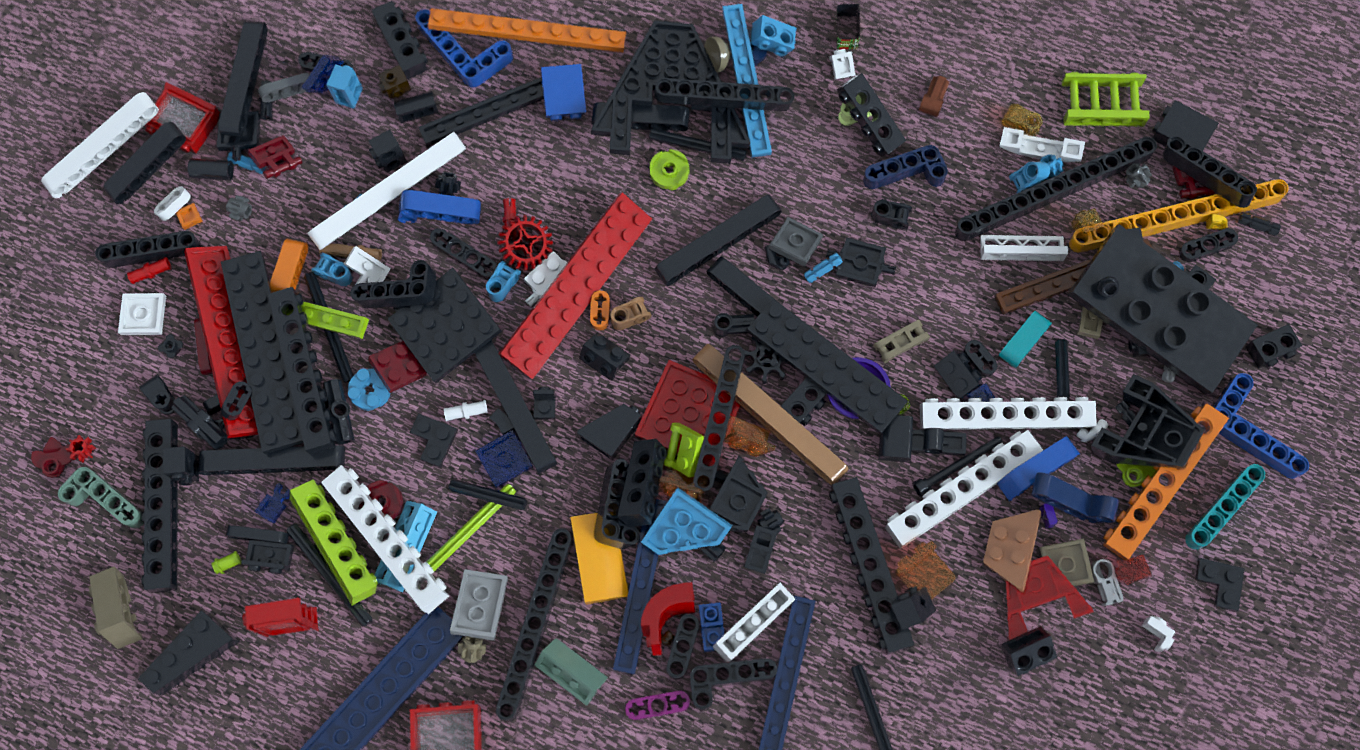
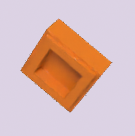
[176,203,203,230]

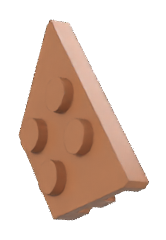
[983,510,1041,592]

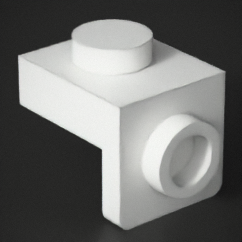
[1142,616,1175,652]

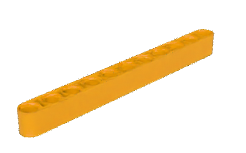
[1069,179,1289,253]

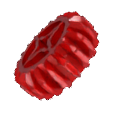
[497,215,553,271]

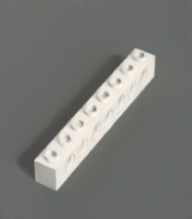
[920,397,1097,430]
[885,430,1043,549]
[321,465,449,614]

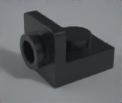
[533,387,556,420]

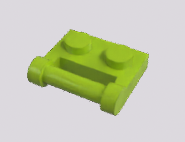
[664,423,704,477]

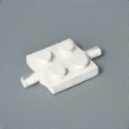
[524,251,567,307]

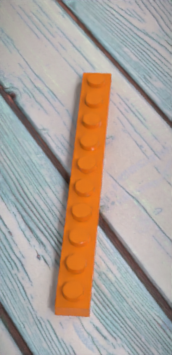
[428,8,626,53]

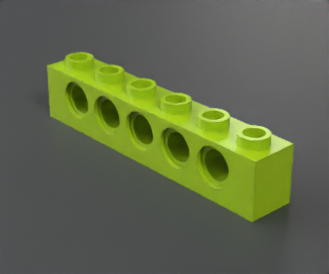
[290,479,378,605]

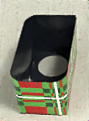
[836,4,860,49]

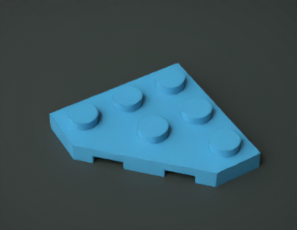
[641,488,732,555]

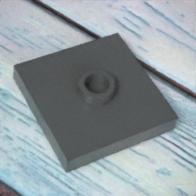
[769,217,824,267]

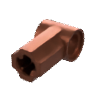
[919,76,949,117]

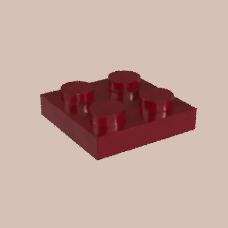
[368,341,427,393]

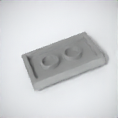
[450,569,508,641]

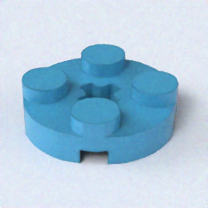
[348,368,391,411]

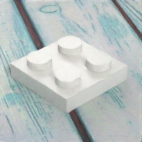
[118,293,166,335]

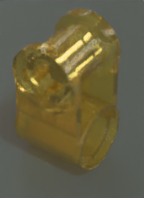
[1001,103,1043,137]

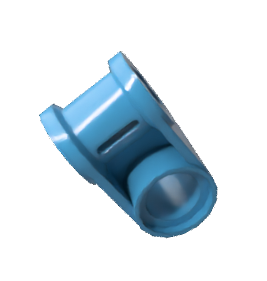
[1009,162,1050,193]
[311,253,353,286]
[486,261,521,302]

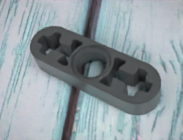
[258,73,316,102]

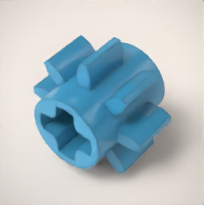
[1040,154,1064,180]

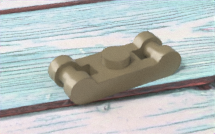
[873,320,931,363]

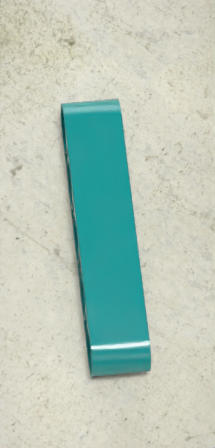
[1185,464,1265,550]

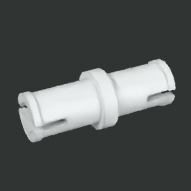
[444,400,488,421]

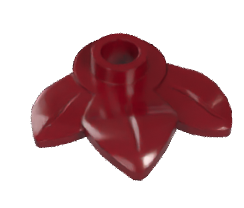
[31,437,72,478]

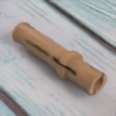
[319,243,382,261]

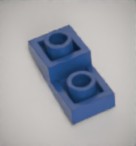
[699,602,724,652]

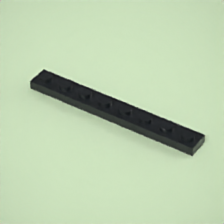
[419,77,544,147]

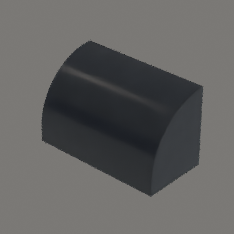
[394,91,439,124]

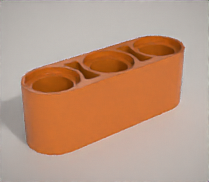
[270,239,308,292]

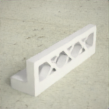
[980,235,1068,261]

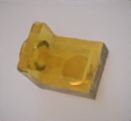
[1071,208,1103,234]

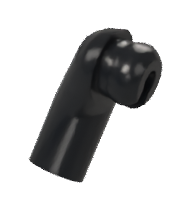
[764,245,789,270]

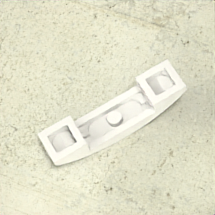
[1000,127,1085,162]

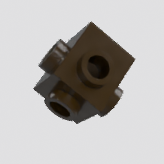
[378,65,411,100]

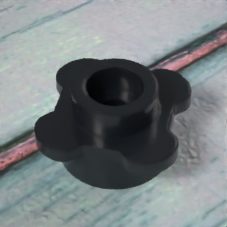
[158,334,183,358]

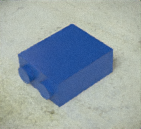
[541,64,586,121]

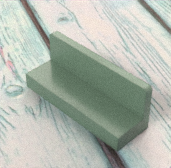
[535,638,607,706]

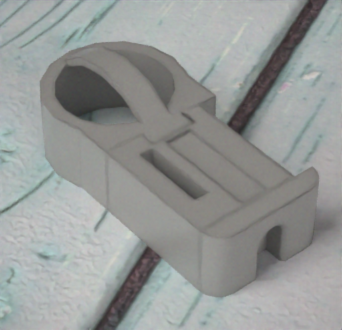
[1090,559,1124,606]

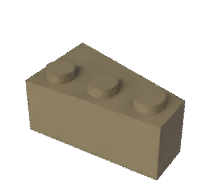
[88,566,143,649]

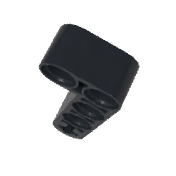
[350,260,436,308]
[594,459,640,549]
[690,658,777,711]

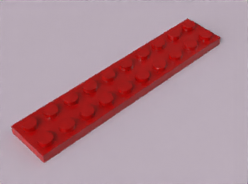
[498,193,652,380]
[184,246,258,438]

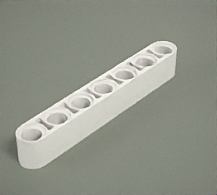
[41,92,158,198]

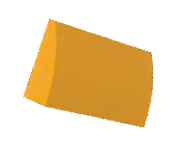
[571,512,628,605]

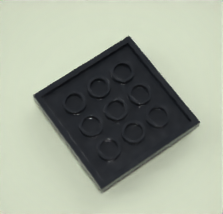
[388,267,502,383]

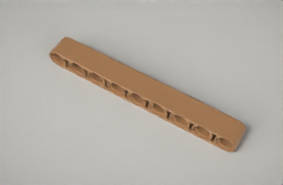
[692,344,849,485]

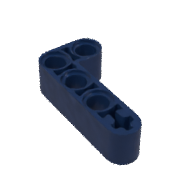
[863,145,948,189]
[1031,473,1119,523]

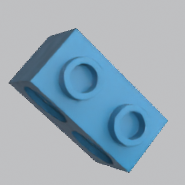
[750,15,796,56]
[326,64,363,109]

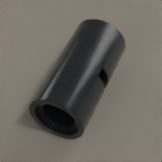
[188,158,234,181]

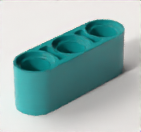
[998,311,1052,368]

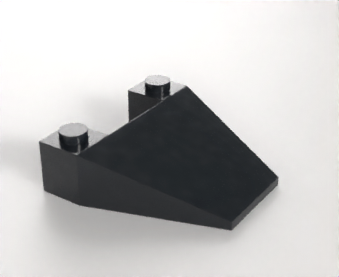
[1091,374,1205,468]

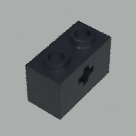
[891,586,937,630]

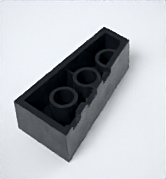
[138,610,240,696]

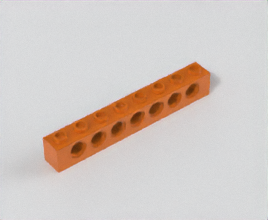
[1103,403,1229,561]

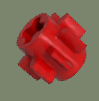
[66,435,96,463]

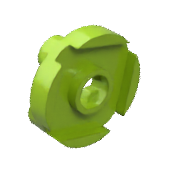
[650,150,689,190]

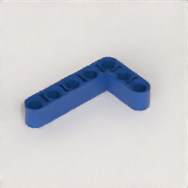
[415,9,513,88]
[1213,373,1309,479]

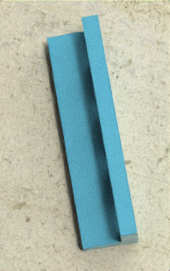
[375,501,437,592]

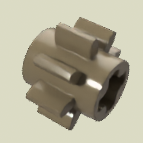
[458,636,486,663]

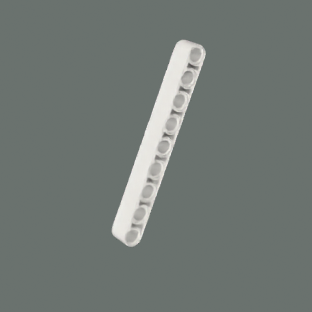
[307,132,466,250]

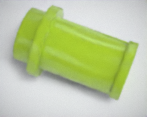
[211,551,241,574]

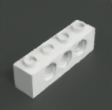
[713,583,795,663]

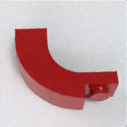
[641,582,695,656]

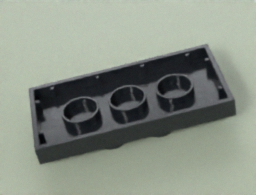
[1067,224,1258,395]

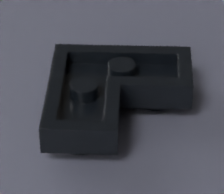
[410,413,458,468]
[1195,558,1245,612]

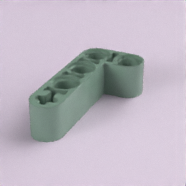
[58,467,144,529]

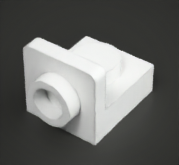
[829,49,855,79]

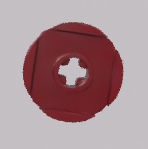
[359,480,403,523]

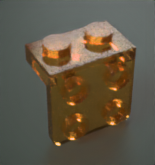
[895,540,956,600]

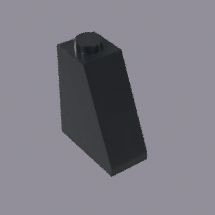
[577,404,642,461]

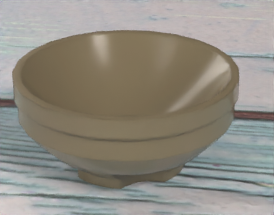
[704,36,731,73]

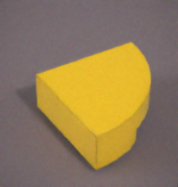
[1206,214,1228,230]

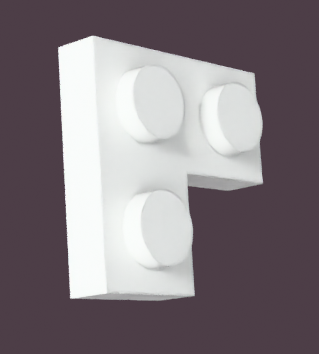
[344,246,390,285]

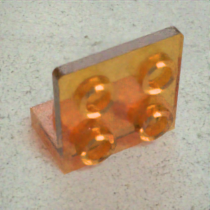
[724,416,776,457]
[659,467,709,502]

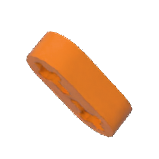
[590,290,610,331]

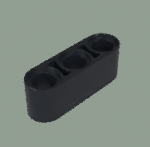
[666,614,699,680]

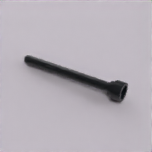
[912,436,1003,498]

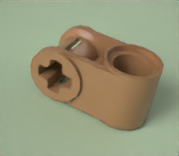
[611,297,652,330]

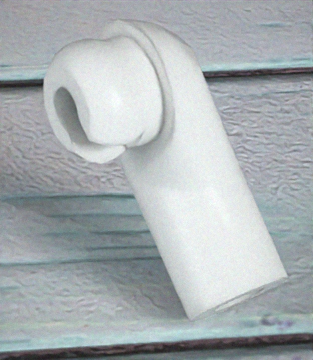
[1077,419,1108,443]

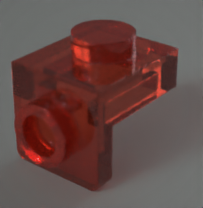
[1115,554,1152,585]

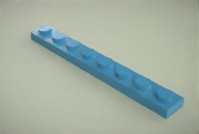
[722,4,772,158]

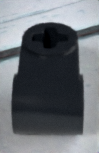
[871,199,912,230]
[139,374,176,415]

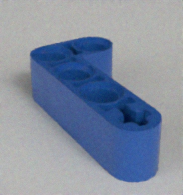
[398,190,481,224]
[997,436,1080,502]

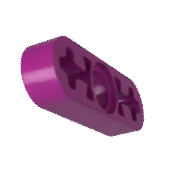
[625,691,690,720]

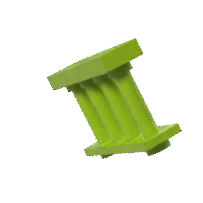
[1061,72,1150,126]

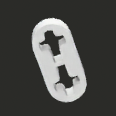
[154,186,190,221]

